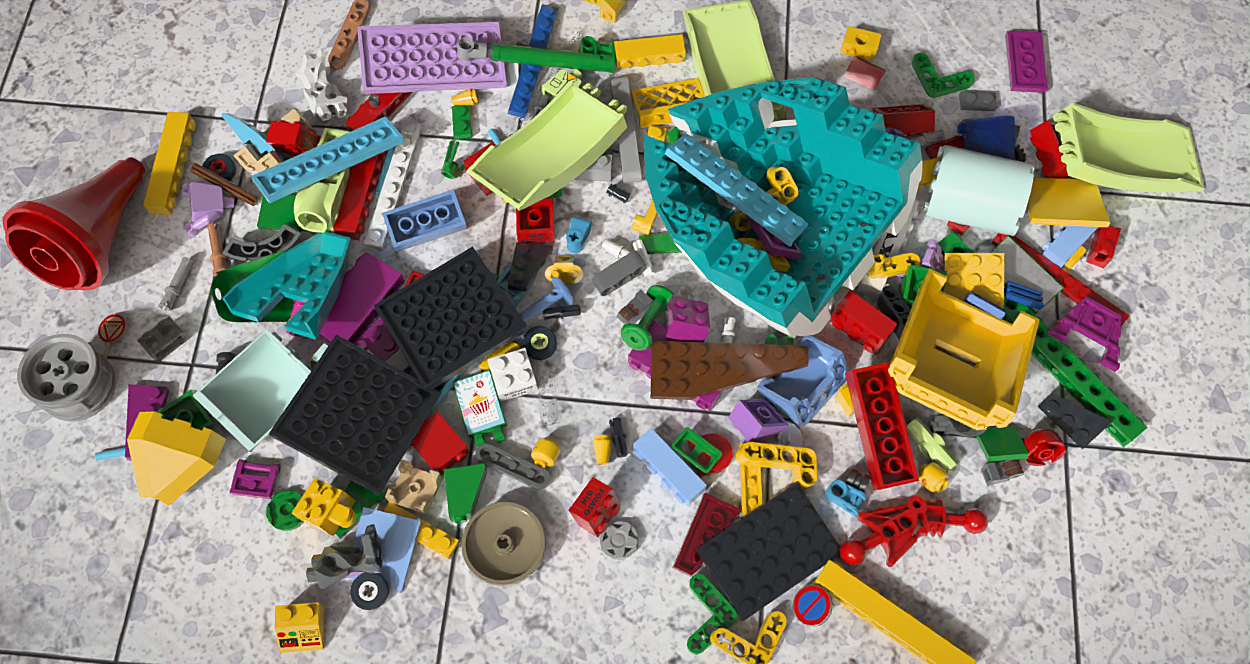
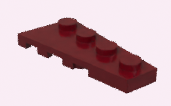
[672,492,742,577]

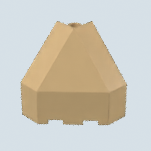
[233,107,312,172]

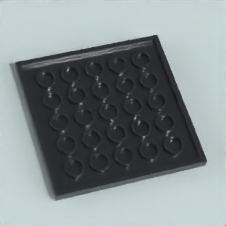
[374,246,529,392]
[269,334,441,496]

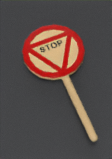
[98,314,127,359]

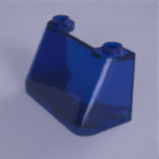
[957,115,1015,160]

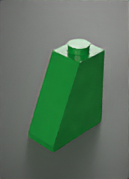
[444,464,487,524]

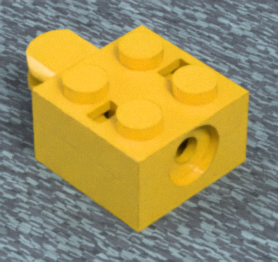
[292,478,356,537]

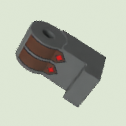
[617,290,653,324]
[981,459,1024,486]

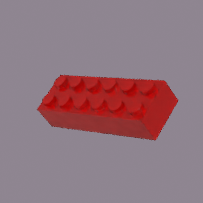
[845,362,919,490]

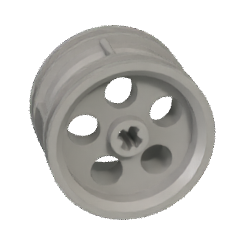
[17,334,116,422]

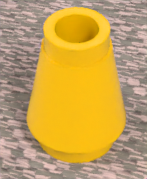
[452,89,479,106]
[592,435,612,465]

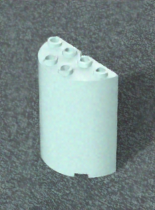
[923,145,1035,236]
[193,329,312,452]

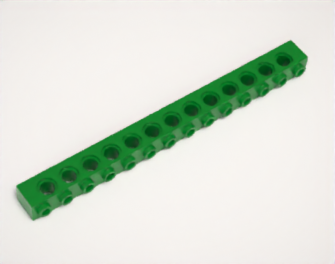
[937,232,1148,447]

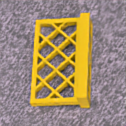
[631,78,705,128]

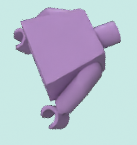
[182,180,234,237]

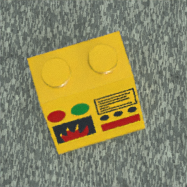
[275,602,325,653]

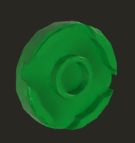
[266,490,304,531]

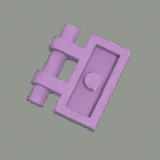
[922,240,945,271]

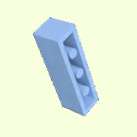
[1042,225,1098,268]
[633,428,707,506]

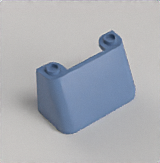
[757,335,849,426]

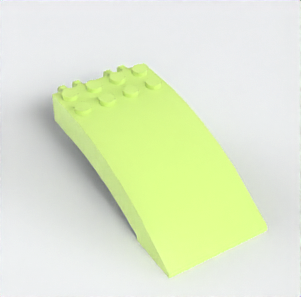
[683,0,786,122]
[467,81,627,211]
[1053,102,1205,192]

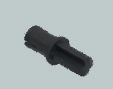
[543,304,581,320]
[609,418,628,458]

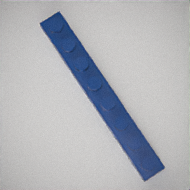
[508,4,558,119]

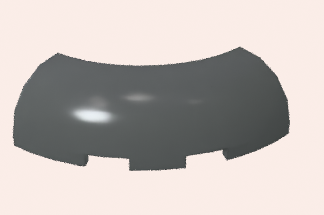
[222,222,301,261]

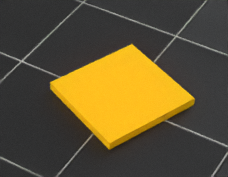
[1026,178,1110,227]

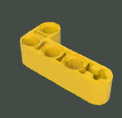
[729,166,798,231]
[735,442,817,490]

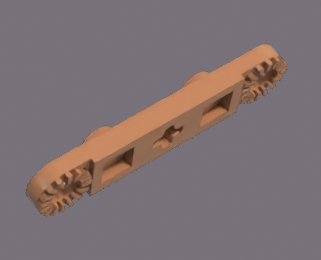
[328,0,370,70]

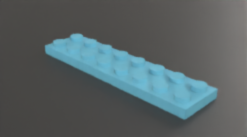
[252,116,404,203]
[665,133,809,247]

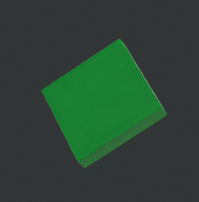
[976,427,1029,462]

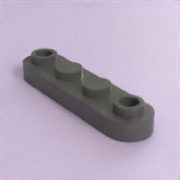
[476,444,550,490]

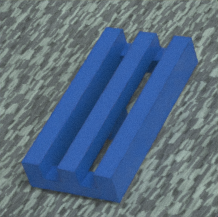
[1005,280,1044,310]

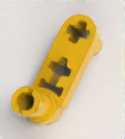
[631,199,658,235]
[866,253,920,279]

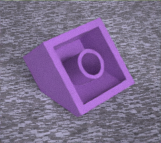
[728,399,789,443]

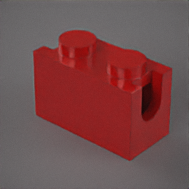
[1086,226,1121,269]

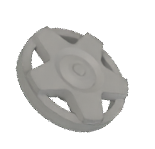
[600,521,638,560]

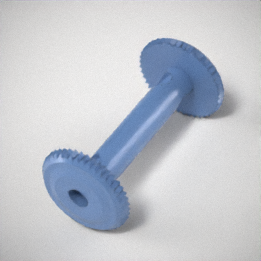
[517,277,573,339]

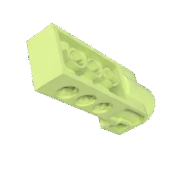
[294,128,352,233]

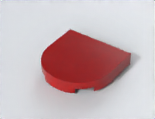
[687,433,733,479]

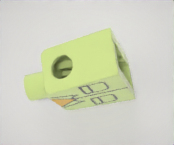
[542,69,582,101]

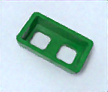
[672,427,722,473]

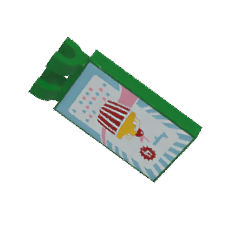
[453,370,507,447]

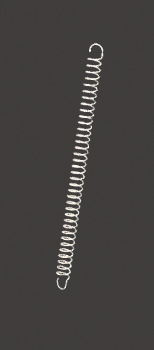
[516,27,581,126]

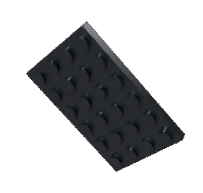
[695,483,840,621]

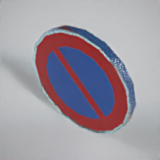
[792,584,833,627]

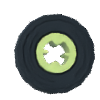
[523,326,557,360]

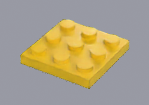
[944,253,1004,309]

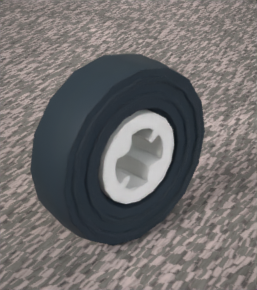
[350,572,389,610]

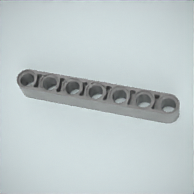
[610,76,641,184]

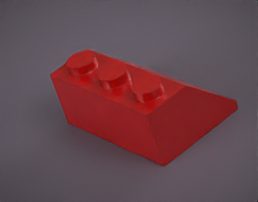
[873,104,935,136]
[1029,120,1071,179]

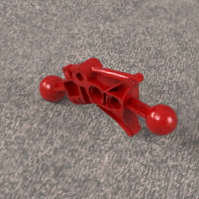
[840,495,989,567]

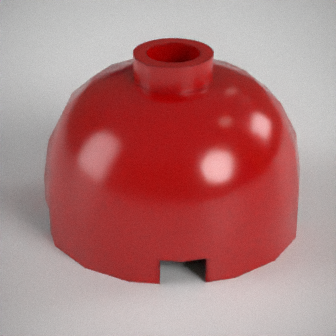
[1023,428,1066,466]

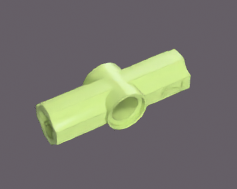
[906,417,959,472]

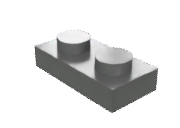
[959,91,997,111]

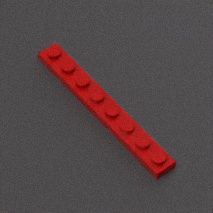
[991,233,1129,327]

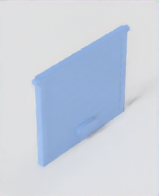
[349,507,421,593]

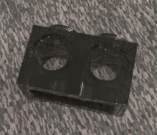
[137,316,189,363]

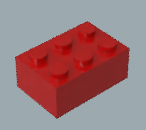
[829,290,898,355]

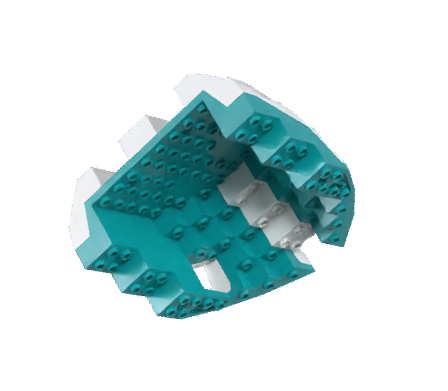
[644,77,922,338]

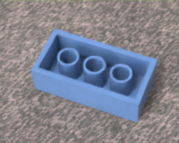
[382,190,466,252]

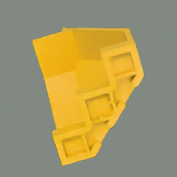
[127,412,226,506]

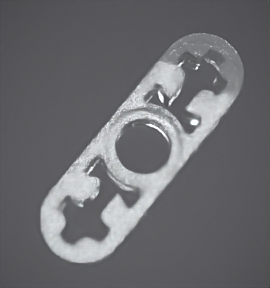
[537,369,558,426]

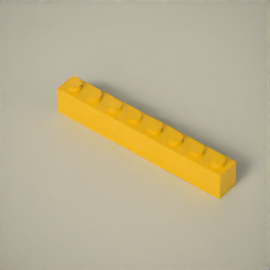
[813,560,976,664]

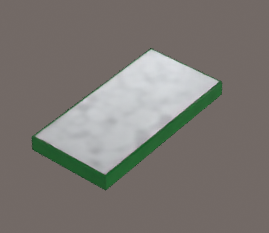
[990,236,1064,314]

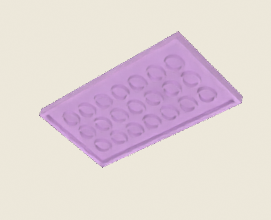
[357,22,507,94]

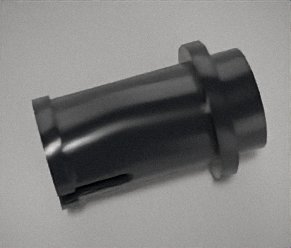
[606,183,631,204]

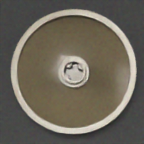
[461,502,545,586]

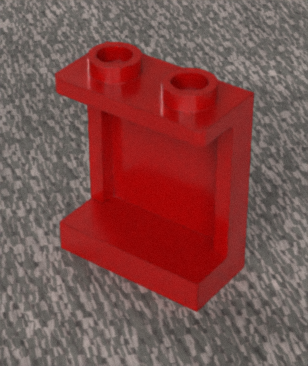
[411,412,469,475]

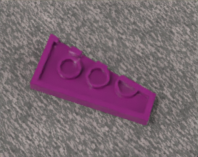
[125,384,170,461]

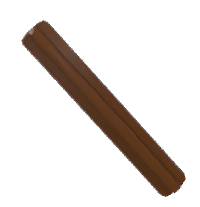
[190,163,258,206]

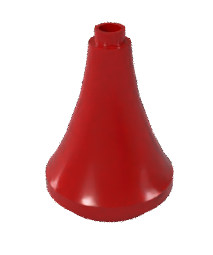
[2,157,145,291]

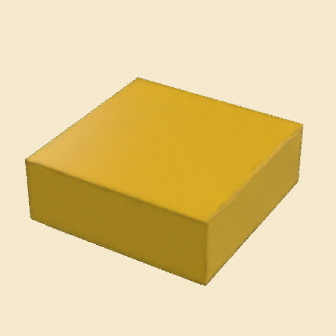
[1064,246,1087,269]

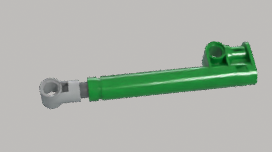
[457,36,615,73]

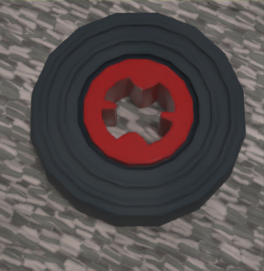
[202,154,236,181]

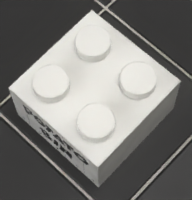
[487,348,538,402]

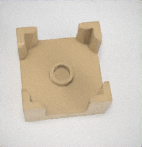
[385,459,443,516]

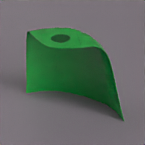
[211,251,293,323]

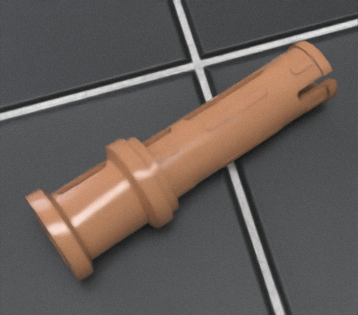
[207,223,229,276]

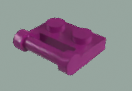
[229,459,280,500]

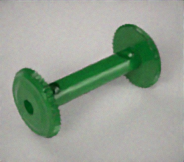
[620,285,675,351]

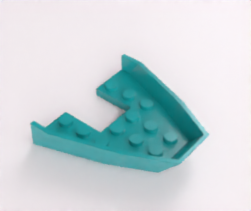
[222,232,350,340]

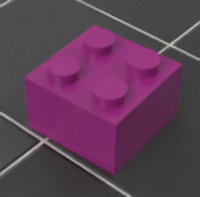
[665,295,710,342]

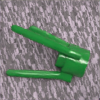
[441,141,474,179]

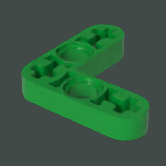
[911,53,975,98]
[686,574,737,655]

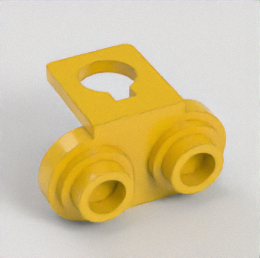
[545,256,583,283]

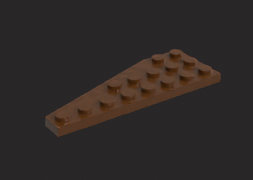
[650,341,809,400]

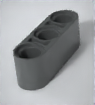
[592,251,647,296]

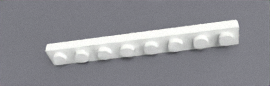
[364,121,423,250]

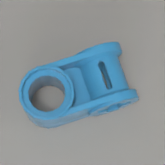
[566,216,592,253]
[825,480,867,515]

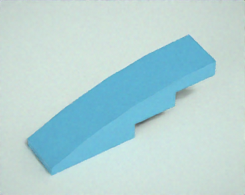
[221,112,289,162]

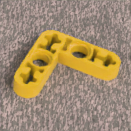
[710,611,787,664]

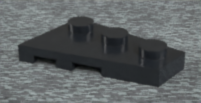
[1038,393,1112,450]

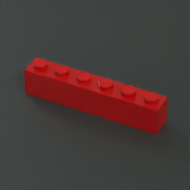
[334,150,387,241]

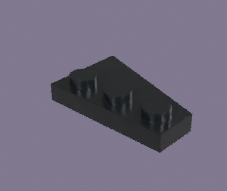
[508,242,553,292]

